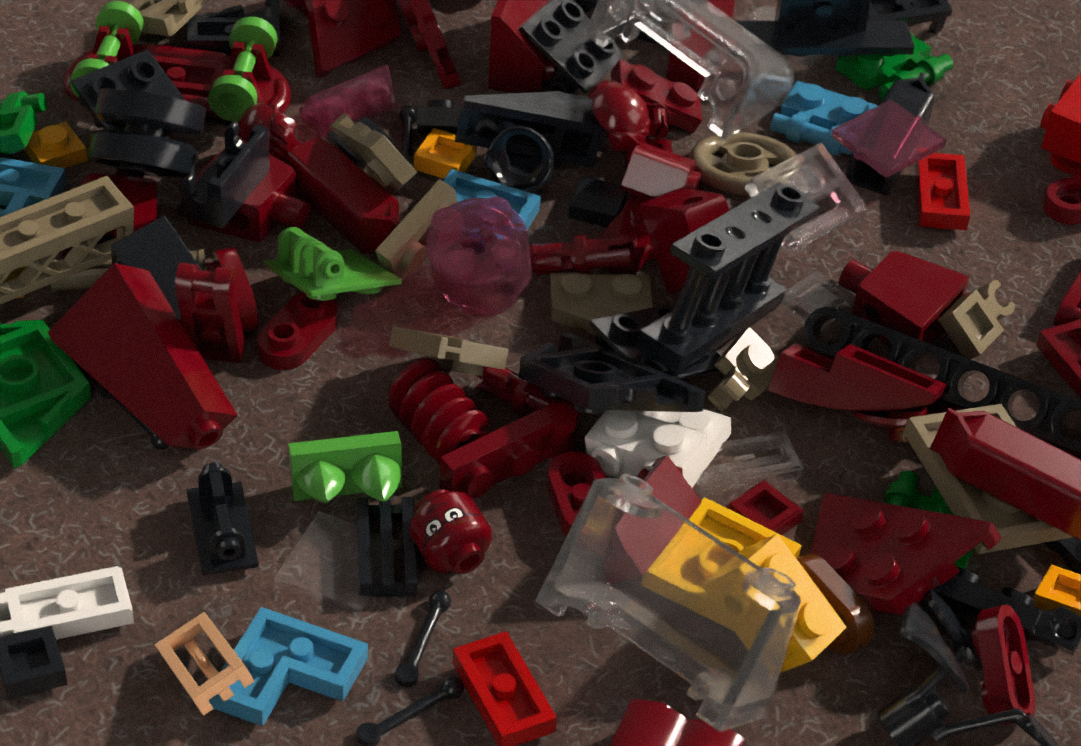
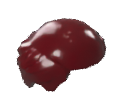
[588,80,652,152]
[238,102,301,163]

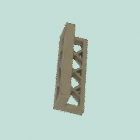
[0,176,134,305]

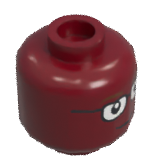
[409,489,492,574]

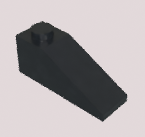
[454,91,604,168]

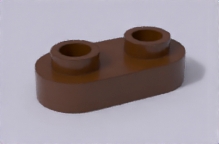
[796,554,874,655]

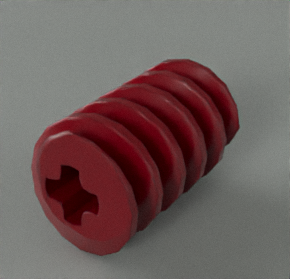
[388,358,489,467]

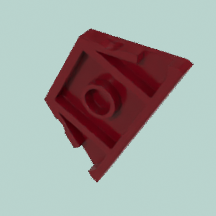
[305,0,401,78]
[398,0,462,90]
[811,493,1001,615]

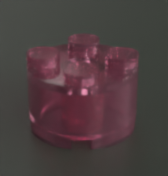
[426,196,532,315]

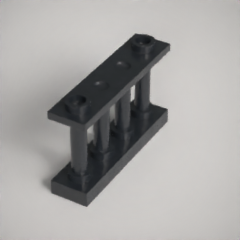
[635,182,821,374]

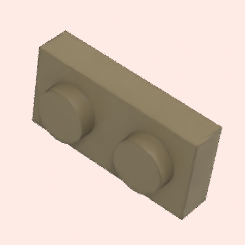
[375,179,461,279]

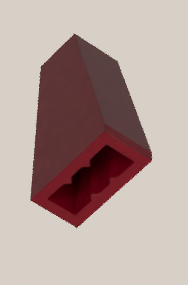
[47,263,238,449]

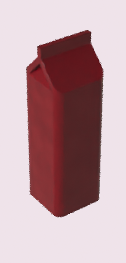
[286,135,399,254]
[930,408,1081,541]

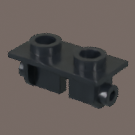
[186,462,259,576]

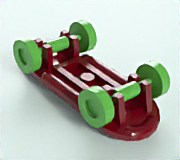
[63,1,291,122]

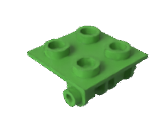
[263,227,402,301]

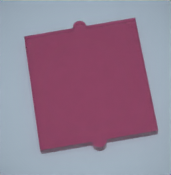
[831,99,947,178]

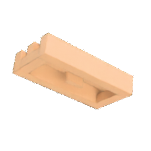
[154,612,254,716]

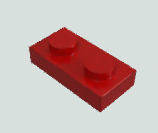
[914,151,970,231]
[452,631,557,746]

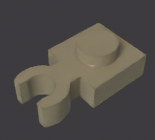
[938,280,1015,359]

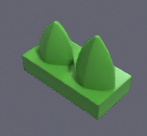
[288,431,403,503]

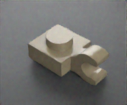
[707,327,779,412]

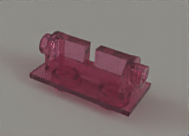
[299,65,398,138]

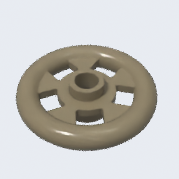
[689,132,802,196]

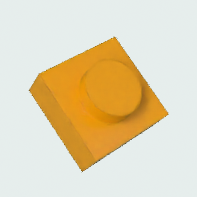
[24,122,87,168]
[414,128,477,179]
[1033,564,1081,616]

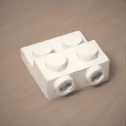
[585,409,731,488]

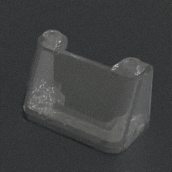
[585,0,794,140]
[535,474,801,732]

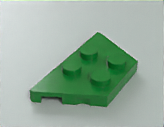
[0,320,91,469]

